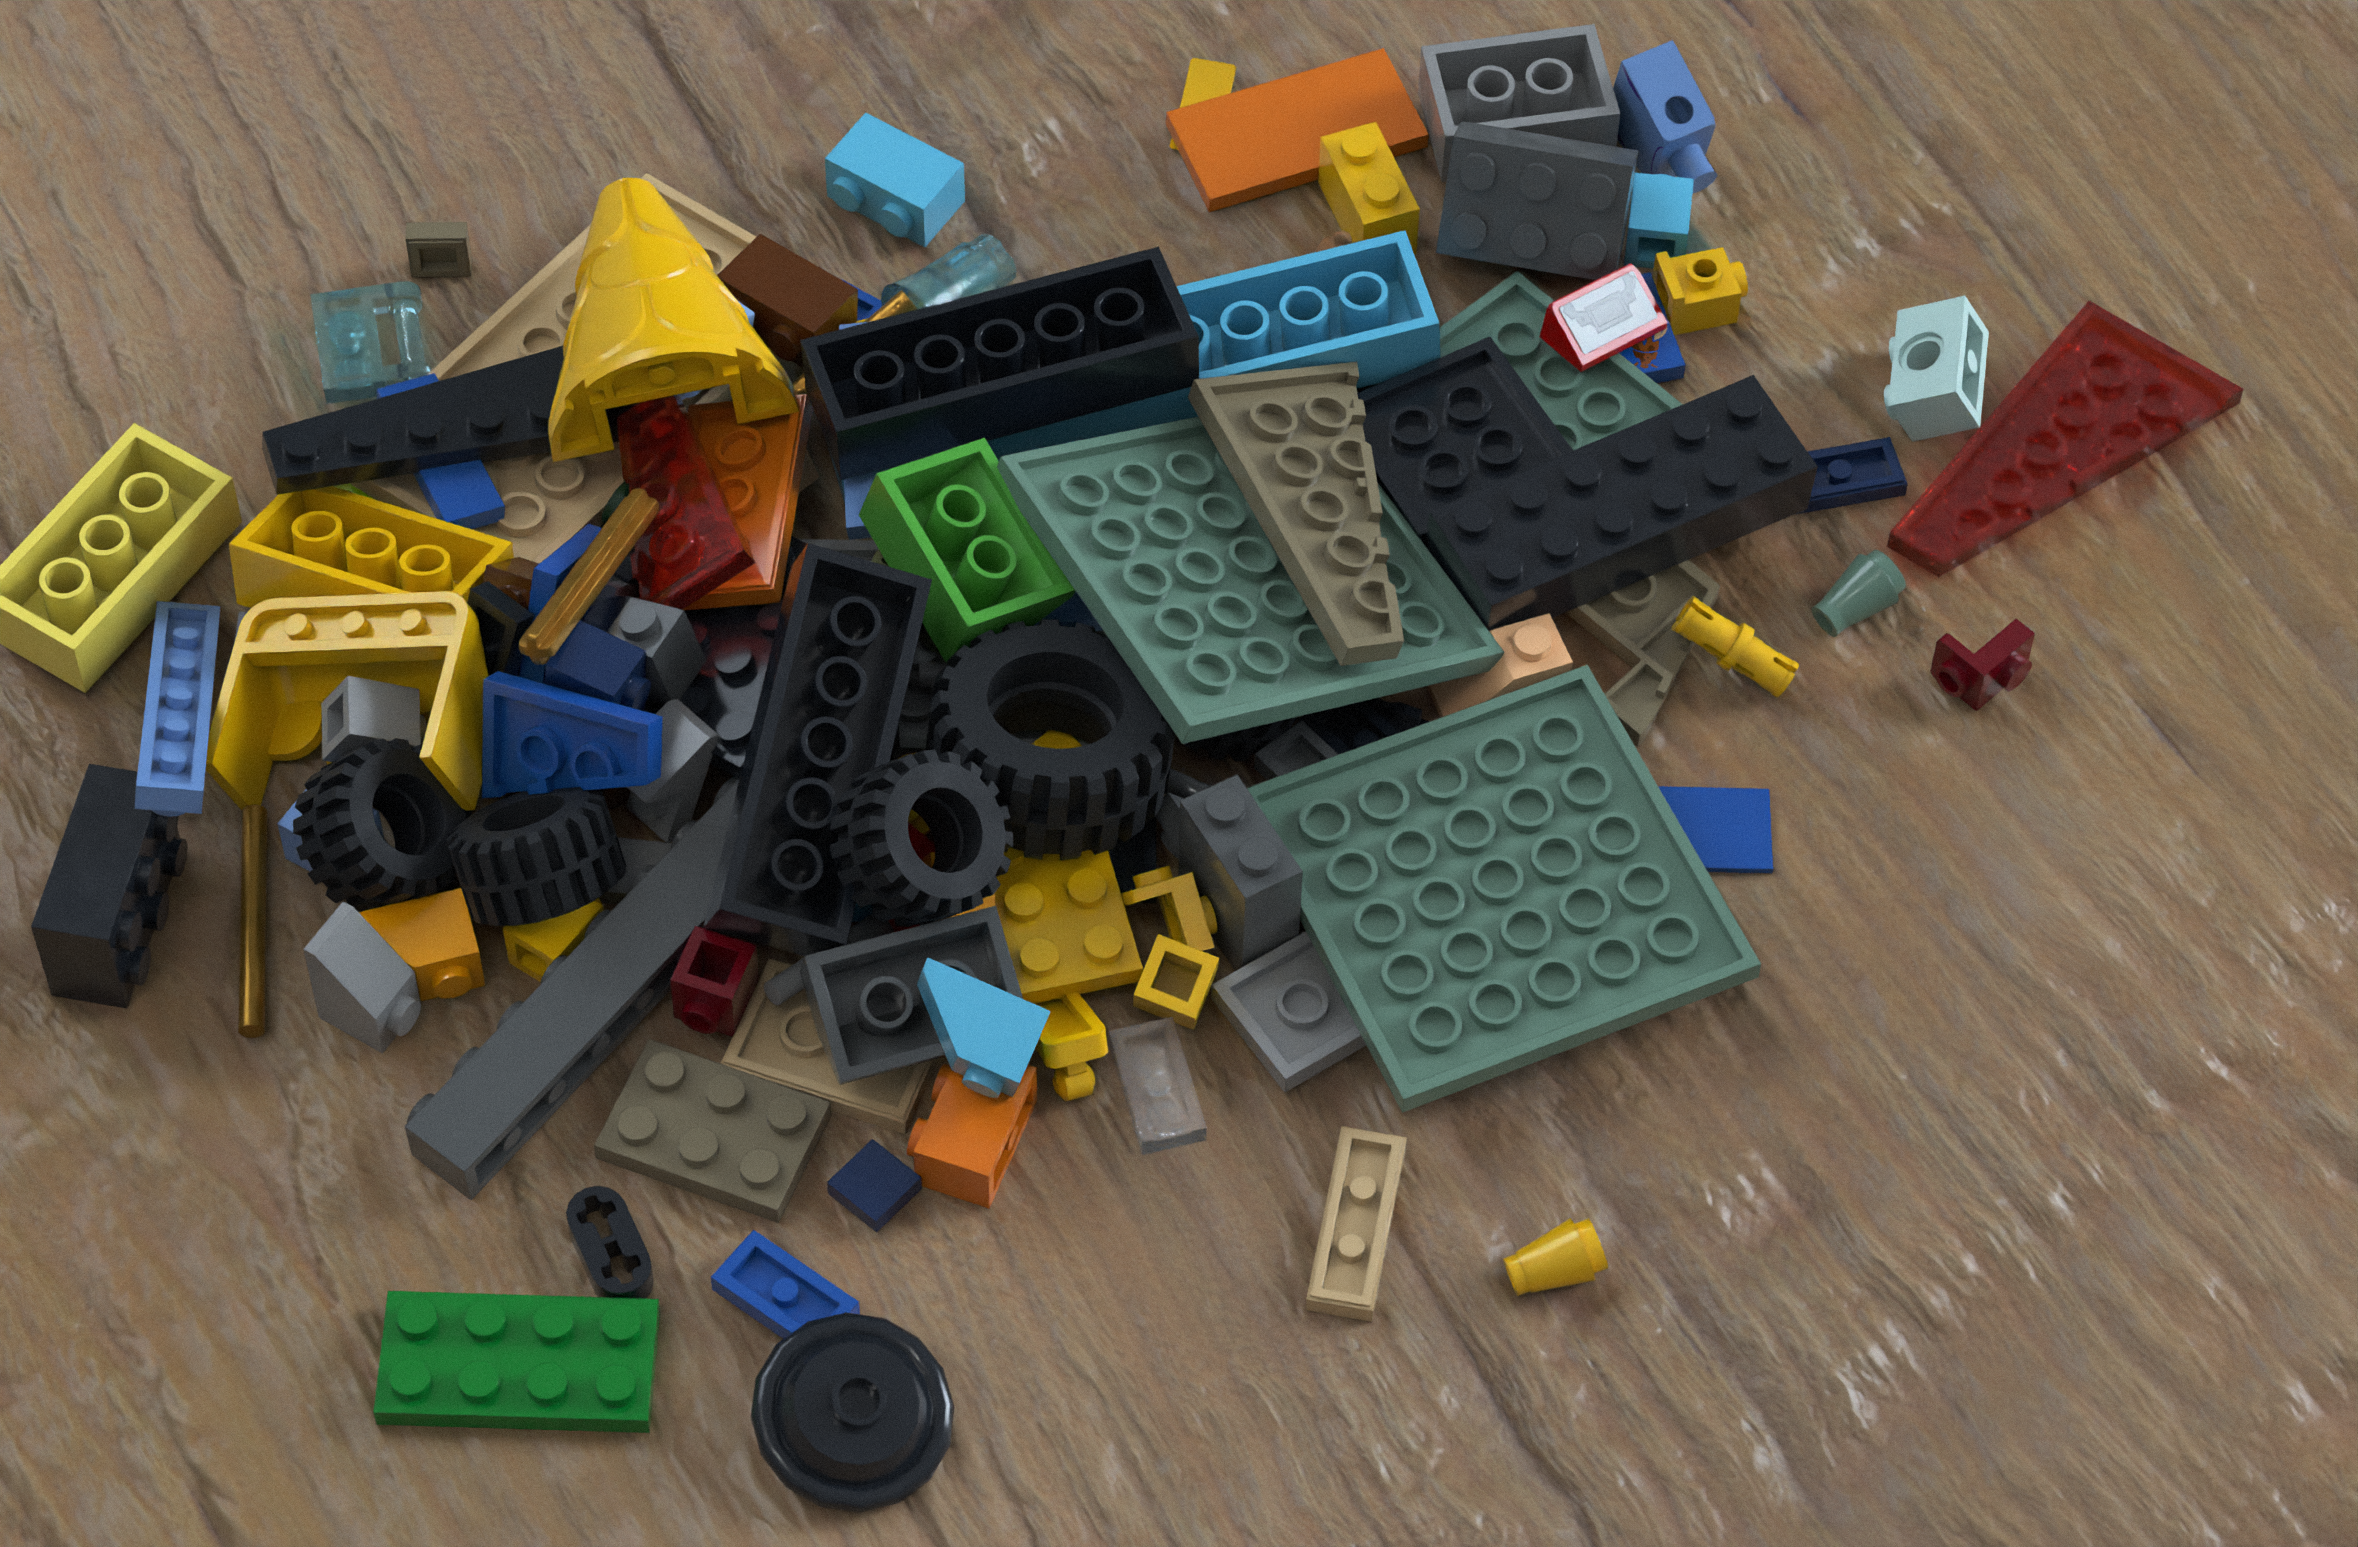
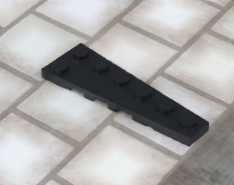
[262,346,644,495]

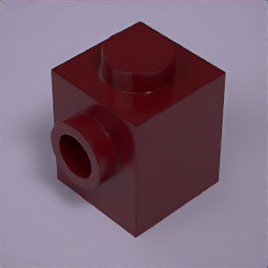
[670,926,759,1037]

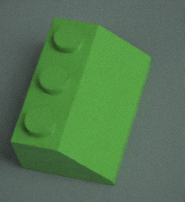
[859,438,1076,663]

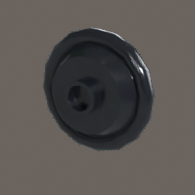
[750,1312,955,1513]

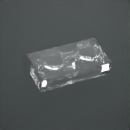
[1109,1017,1207,1155]

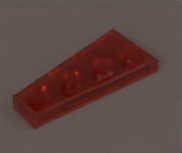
[617,394,756,609]

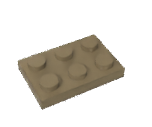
[594,1039,832,1223]

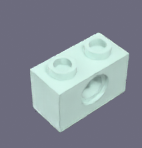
[1884,296,1989,442]

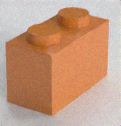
[907,1063,1037,1209]

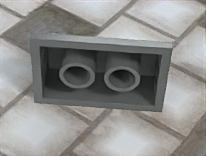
[800,906,1023,1085]

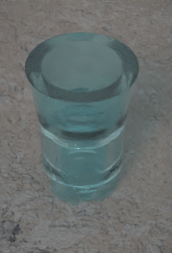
[881,233,1016,310]

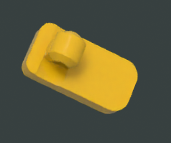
[1034,992,1108,1101]

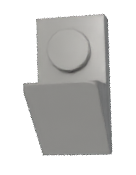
[626,699,719,843]

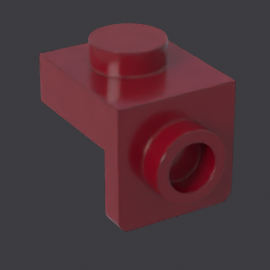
[1930,618,2035,711]

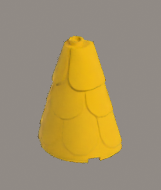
[548,178,799,462]

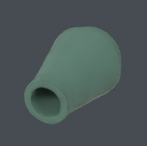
[1811,550,1906,637]

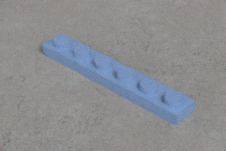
[134,601,221,816]

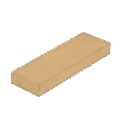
[1306,1126,1407,1322]

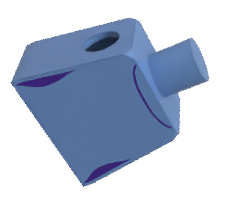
[1613,40,1717,194]

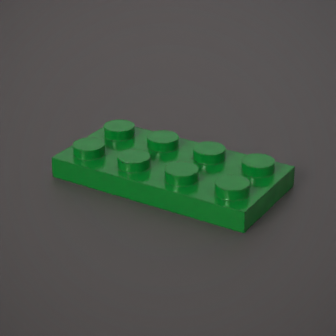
[373,1291,660,1433]

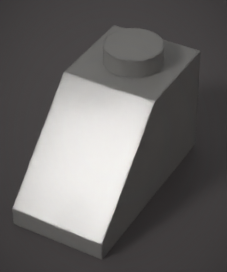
[303,901,421,1053]

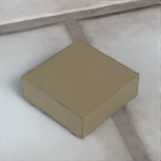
[405,222,472,277]

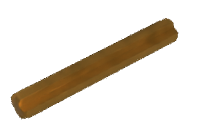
[519,488,659,665]

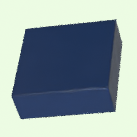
[827,1139,922,1233]

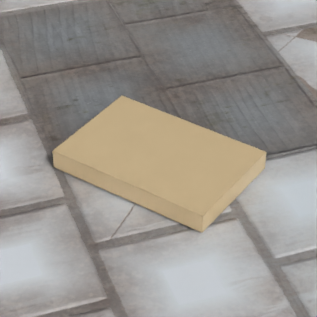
[721,959,939,1135]

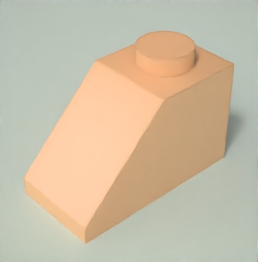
[1428,613,1573,718]

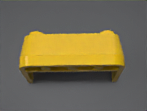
[206,591,489,810]

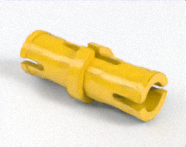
[1671,596,1799,698]

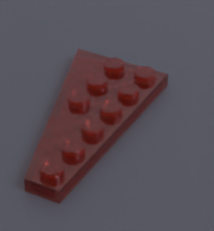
[1887,301,2244,578]

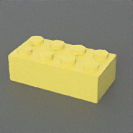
[0,423,242,693]

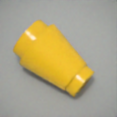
[1503,1218,1608,1296]

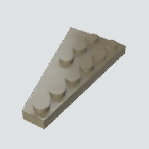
[1188,362,1404,666]

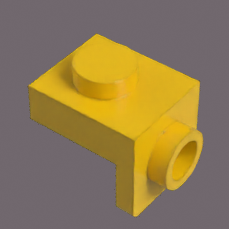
[1121,865,1217,951]

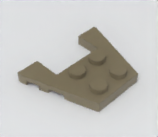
[1566,560,1720,747]

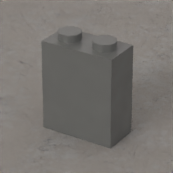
[1178,774,1303,971]

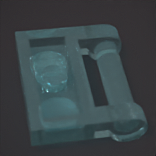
[310,281,433,404]

